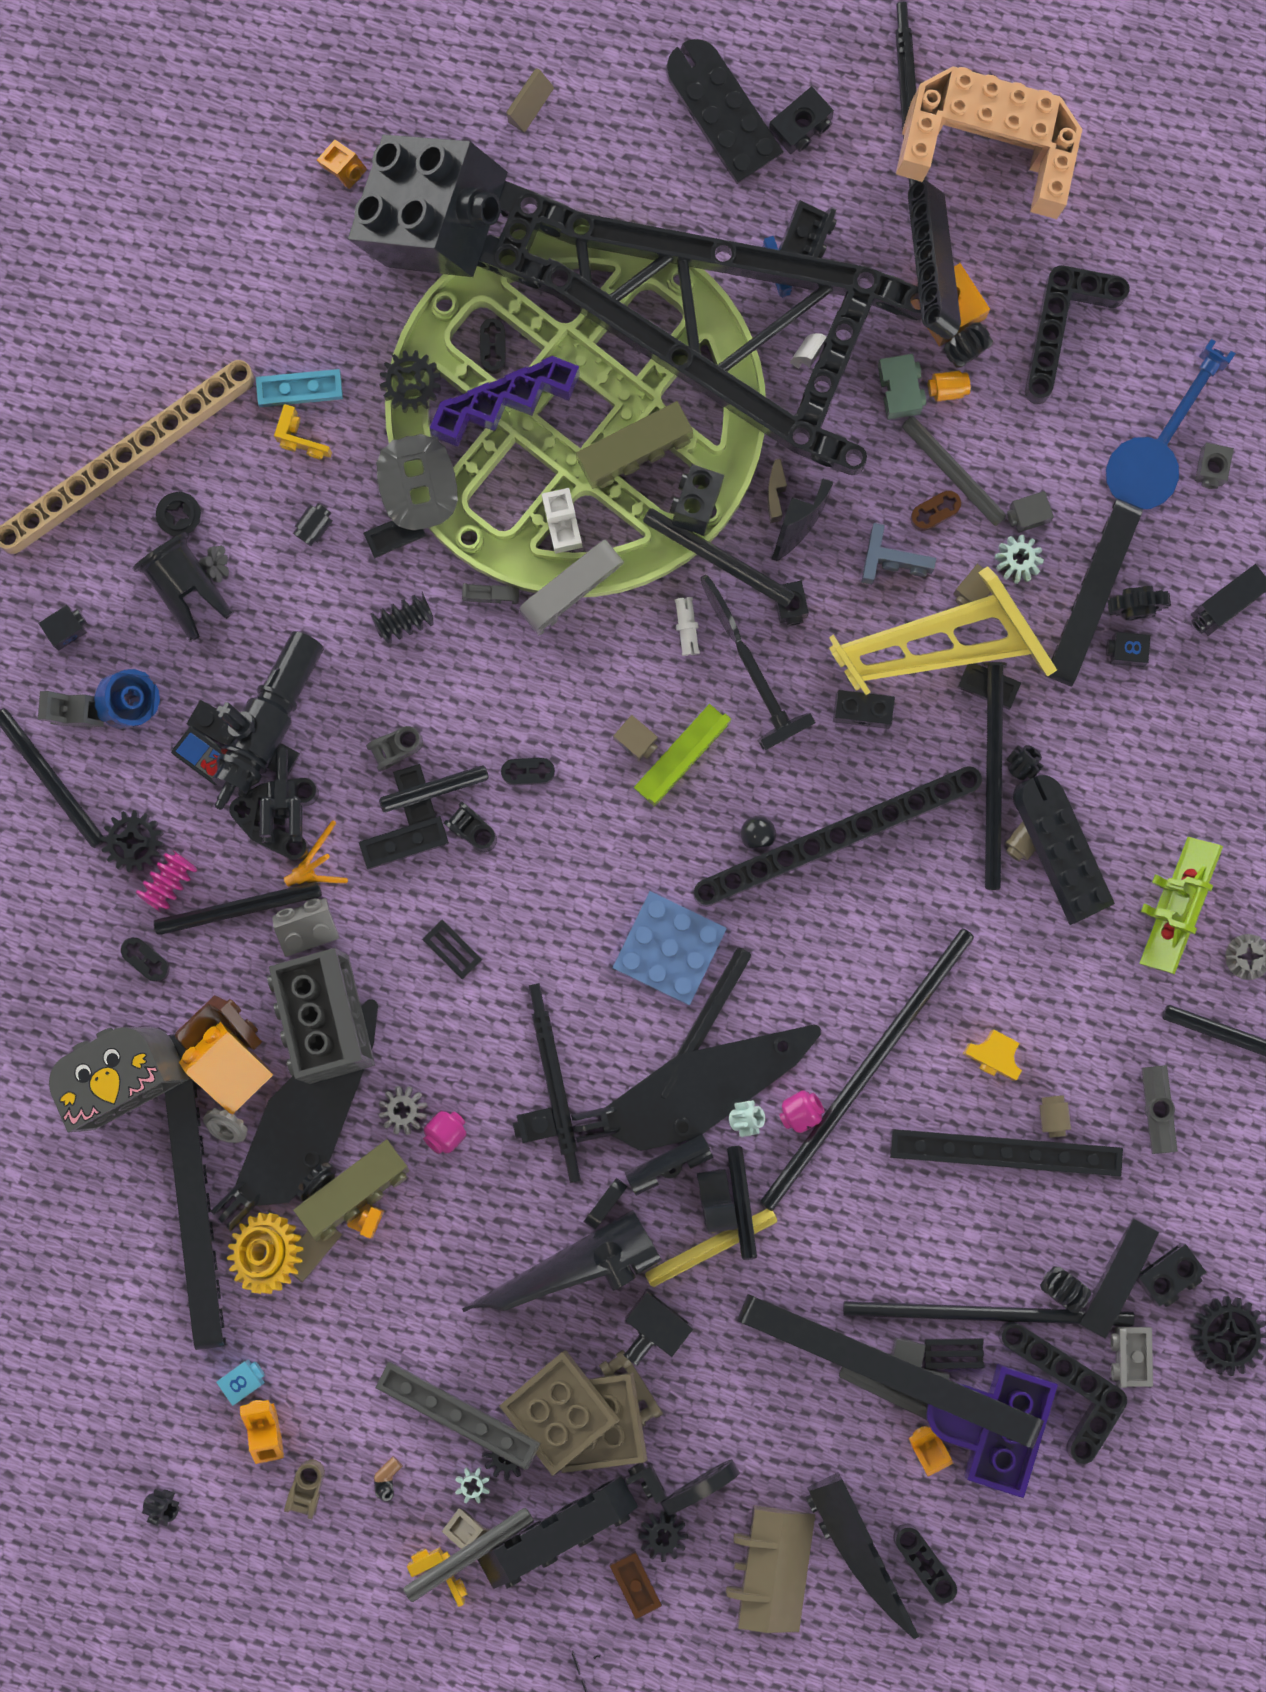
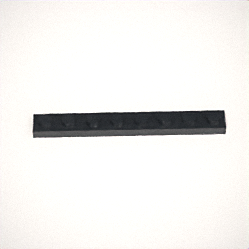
[890,1129,1123,1176]

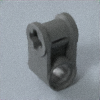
[366,726,423,772]

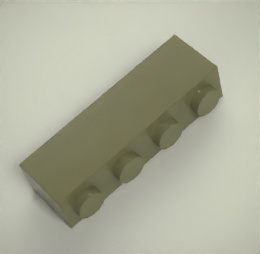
[576,401,693,489]
[293,1139,409,1242]

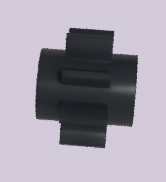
[1006,745,1044,780]
[142,1489,179,1527]

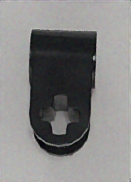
[443,801,497,852]

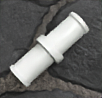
[675,597,700,656]

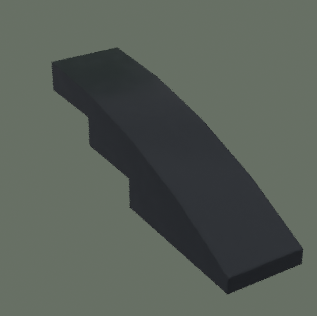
[1079,1218,1159,1339]

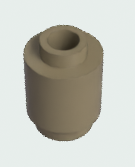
[1005,822,1036,862]
[1039,1095,1071,1138]

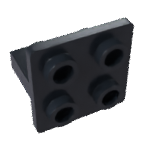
[778,200,837,258]

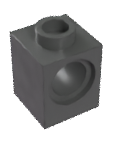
[1195,442,1234,489]
[1007,491,1054,533]

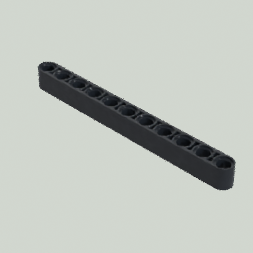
[693,766,982,907]
[165,1034,226,1350]
[737,1294,1044,1449]

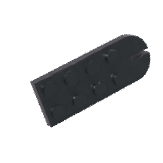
[666,39,784,184]
[1013,775,1115,925]

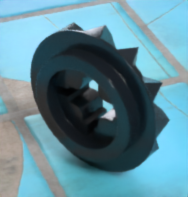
[156,492,201,536]
[297,1162,336,1201]

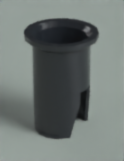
[132,532,234,642]

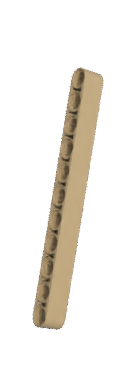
[0,360,255,554]

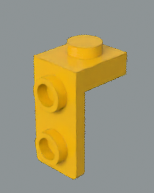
[407,1547,468,1607]

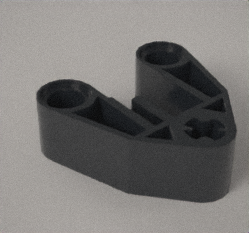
[229,778,319,862]

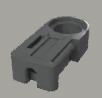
[462,583,520,604]

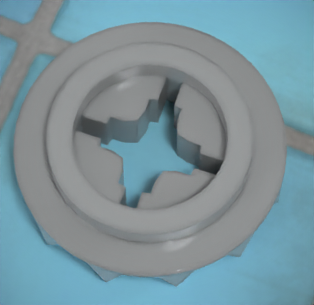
[1225,934,1266,980]
[203,1108,248,1143]

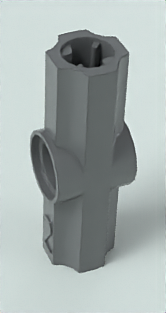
[1141,1065,1178,1154]

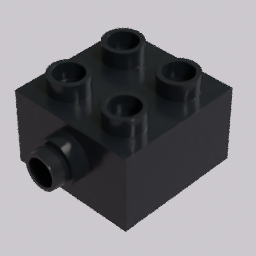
[348,134,508,277]

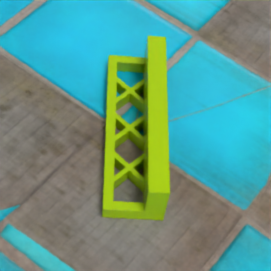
[634,703,731,807]

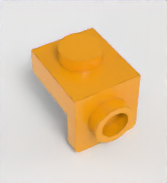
[909,1426,954,1477]

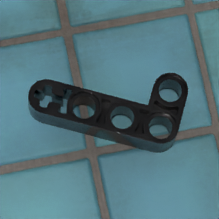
[697,1169,738,1234]

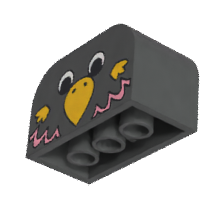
[49,1027,189,1133]

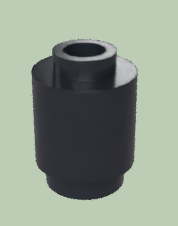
[293,503,333,546]

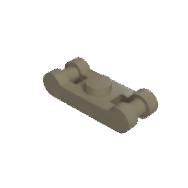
[599,1350,663,1428]

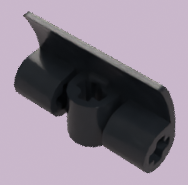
[625,1135,714,1196]

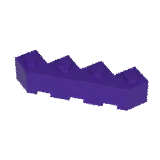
[430,356,580,447]

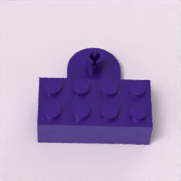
[926,1363,1058,1498]

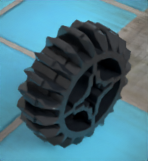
[1189,1296,1266,1376]

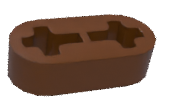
[910,491,961,531]

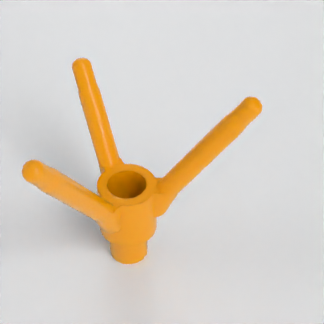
[284,820,348,887]

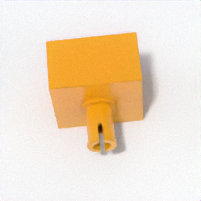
[911,263,990,347]

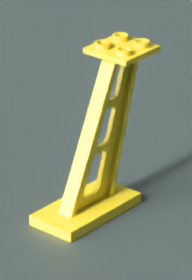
[829,566,1057,695]

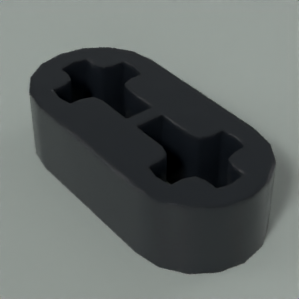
[480,318,506,374]
[501,758,555,786]
[121,937,170,982]
[583,1178,628,1230]

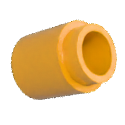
[927,370,971,402]

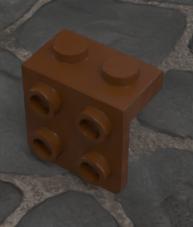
[175,995,262,1050]

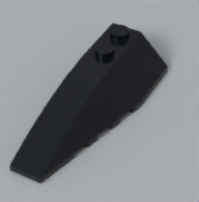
[805,1472,919,1639]

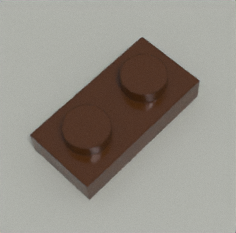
[610,1551,662,1619]

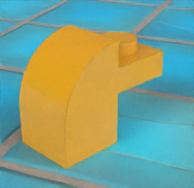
[240,1400,284,1464]

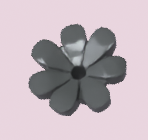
[199,545,229,583]

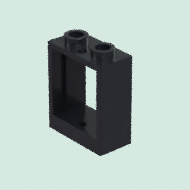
[1191,563,1266,636]

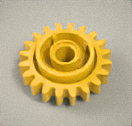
[227,1213,303,1294]

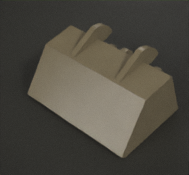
[726,1505,815,1633]

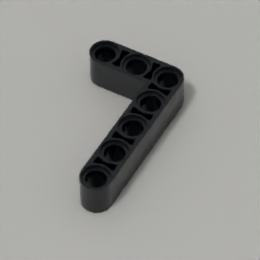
[1025,265,1130,404]
[998,1322,1127,1464]

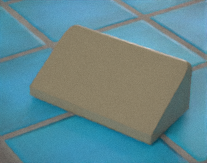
[506,68,554,132]

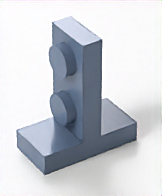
[861,523,936,585]

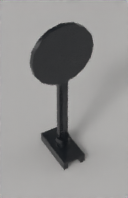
[701,574,816,750]

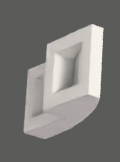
[790,333,826,369]
[541,488,583,554]

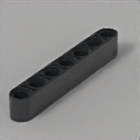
[908,179,961,340]
[1045,498,1143,687]

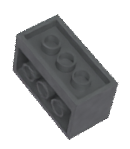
[267,948,375,1084]

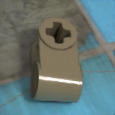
[284,1459,325,1520]

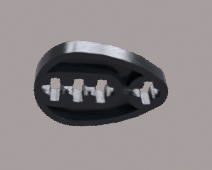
[660,1459,740,1516]

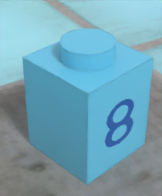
[216,1359,265,1406]

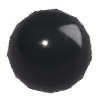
[741,816,776,848]

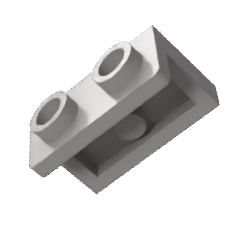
[272,898,339,957]
[1111,1327,1153,1388]

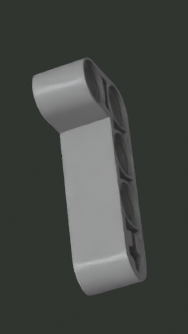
[519,540,624,636]

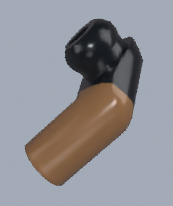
[374,1456,403,1502]

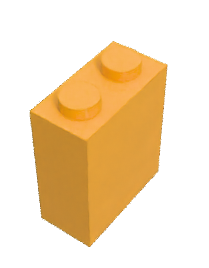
[179,1022,273,1114]

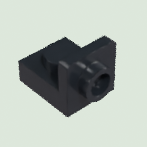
[512,1107,557,1143]
[625,1463,667,1504]

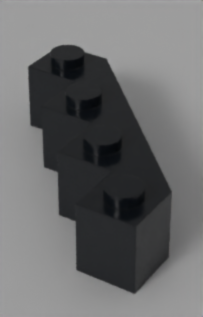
[478,1476,638,1589]

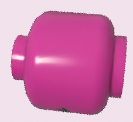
[780,1090,824,1133]
[423,1111,466,1154]

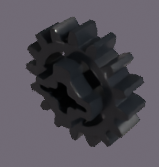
[379,350,441,413]
[1107,586,1171,621]
[101,810,165,873]

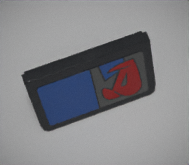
[171,726,223,785]

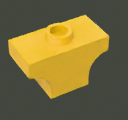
[962,1030,1022,1081]

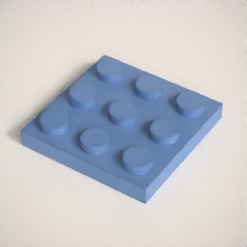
[613,891,727,1006]

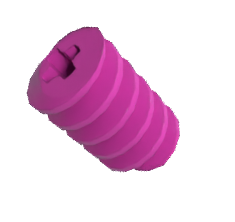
[136,850,198,912]

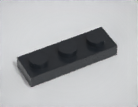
[359,816,449,870]

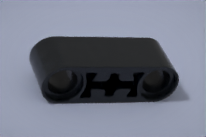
[893,1524,957,1603]

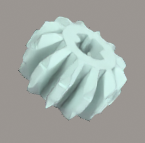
[995,535,1044,584]

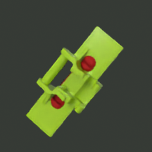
[1139,837,1223,975]

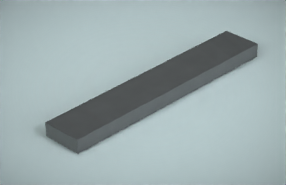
[375,1362,541,1470]

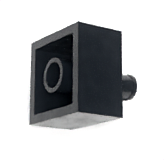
[623,1289,693,1366]

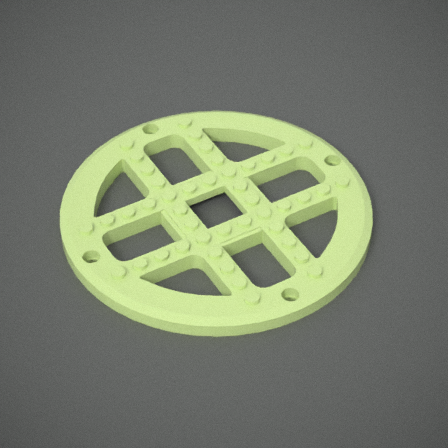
[385,225,766,597]

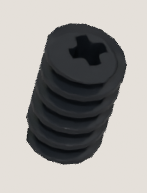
[370,591,434,644]

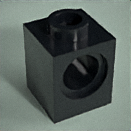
[775,580,809,626]

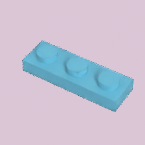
[256,369,343,407]

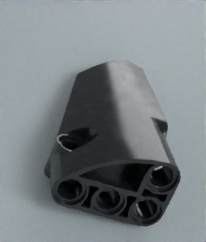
[462,1210,662,1312]

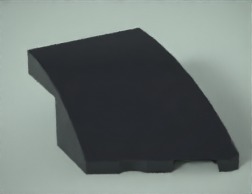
[771,478,833,561]

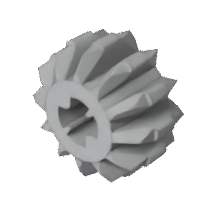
[379,1086,427,1135]

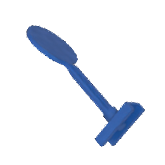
[1106,339,1236,510]

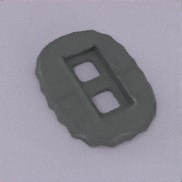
[376,434,458,530]

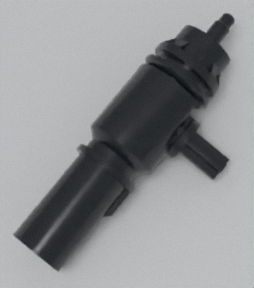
[212,631,324,810]

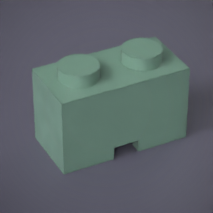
[878,354,926,420]

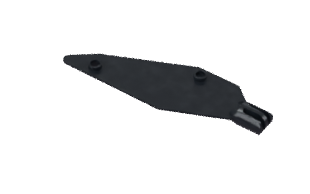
[210,999,378,1232]
[571,1024,821,1151]

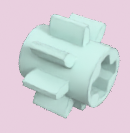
[729,1100,765,1137]
[455,1467,490,1503]

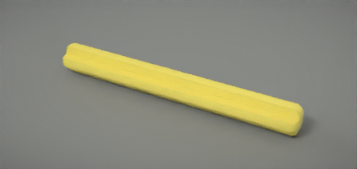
[645,1209,777,1287]

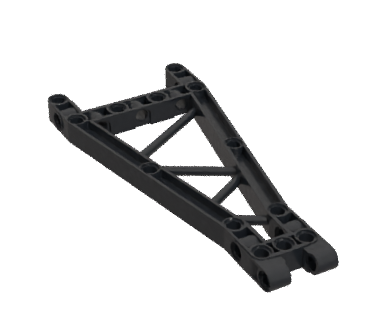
[477,181,922,475]

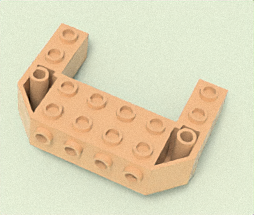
[896,66,1082,219]

